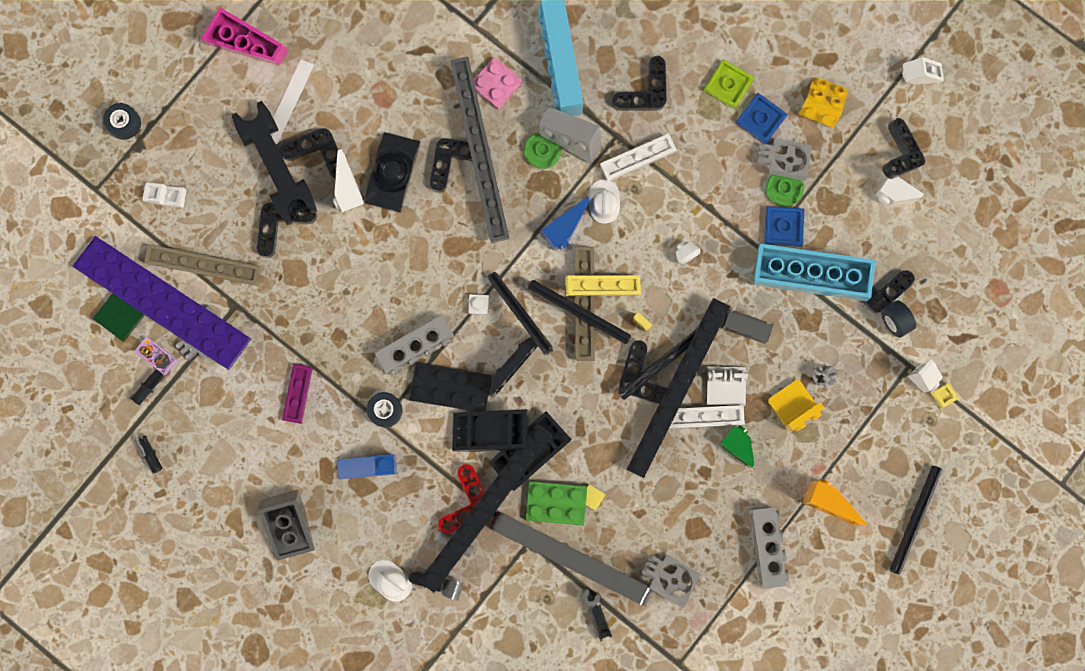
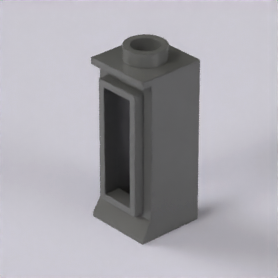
[722,308,774,344]

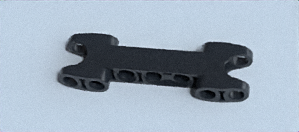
[232,100,317,226]

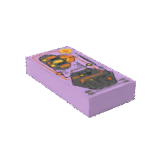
[134,336,178,375]

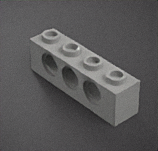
[375,315,454,376]
[749,507,789,589]

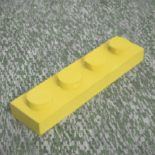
[565,276,641,296]

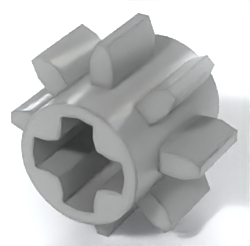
[812,363,838,389]

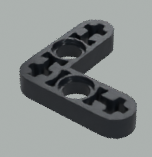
[612,56,667,111]
[882,118,925,179]
[280,128,339,180]
[430,138,491,193]
[257,202,317,258]
[862,270,915,313]
[619,340,667,404]

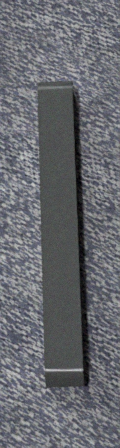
[489,511,653,607]

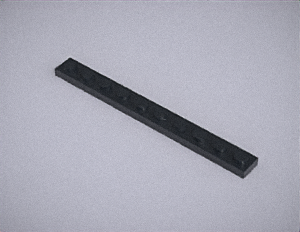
[626,298,730,478]
[419,423,553,593]

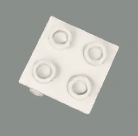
[707,366,748,406]

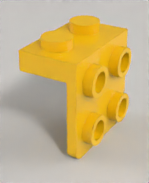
[799,77,848,128]
[768,380,825,432]

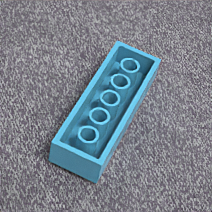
[538,0,583,116]
[753,244,876,301]

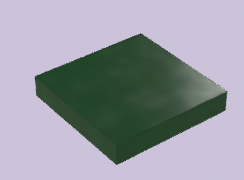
[92,293,145,342]

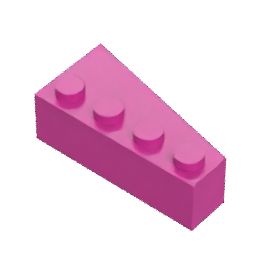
[201,7,289,66]

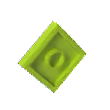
[703,59,755,110]

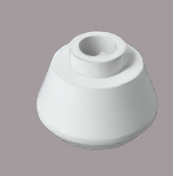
[676,241,701,265]

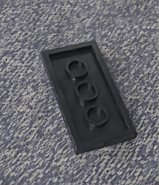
[409,363,492,412]

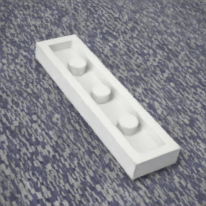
[600,134,677,182]
[669,405,745,429]

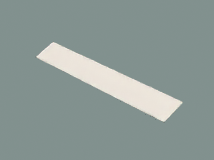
[257,59,314,152]

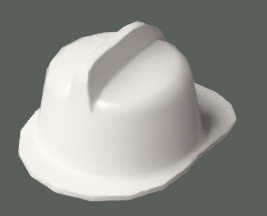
[589,179,620,224]
[368,560,412,601]

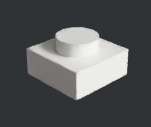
[468,294,489,315]

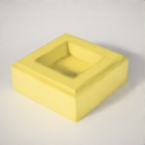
[632,312,652,332]
[931,382,959,409]
[586,484,605,511]

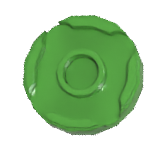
[524,132,561,169]
[766,169,804,207]

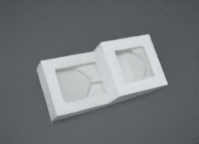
[142,183,187,208]

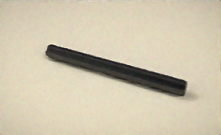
[488,272,553,355]
[528,280,631,344]
[618,329,697,400]
[890,466,942,575]

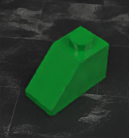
[718,425,755,468]

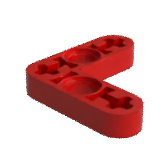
[438,464,485,534]

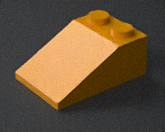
[802,479,866,526]

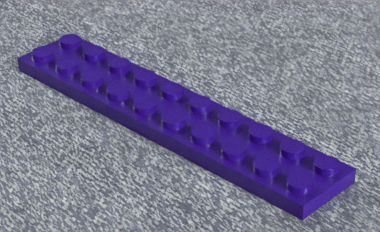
[72,236,252,370]

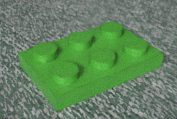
[526,481,587,526]

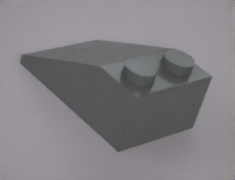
[258,490,315,561]

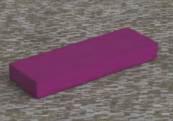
[282,364,313,424]

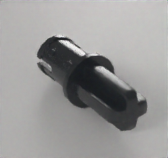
[130,370,164,406]
[135,435,162,474]

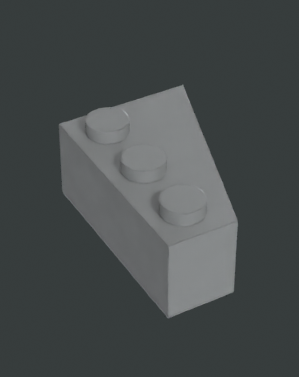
[538,107,602,164]

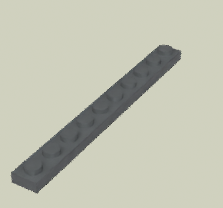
[450,56,510,243]

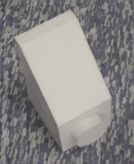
[902,57,944,85]
[875,177,924,206]
[908,359,943,393]

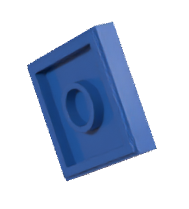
[735,93,788,144]
[764,206,804,247]

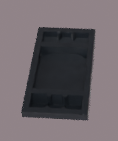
[364,132,421,213]
[489,337,538,398]
[452,409,528,452]
[488,411,572,491]

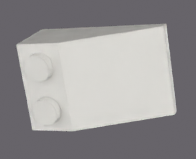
[333,149,364,212]

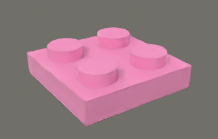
[474,57,523,109]

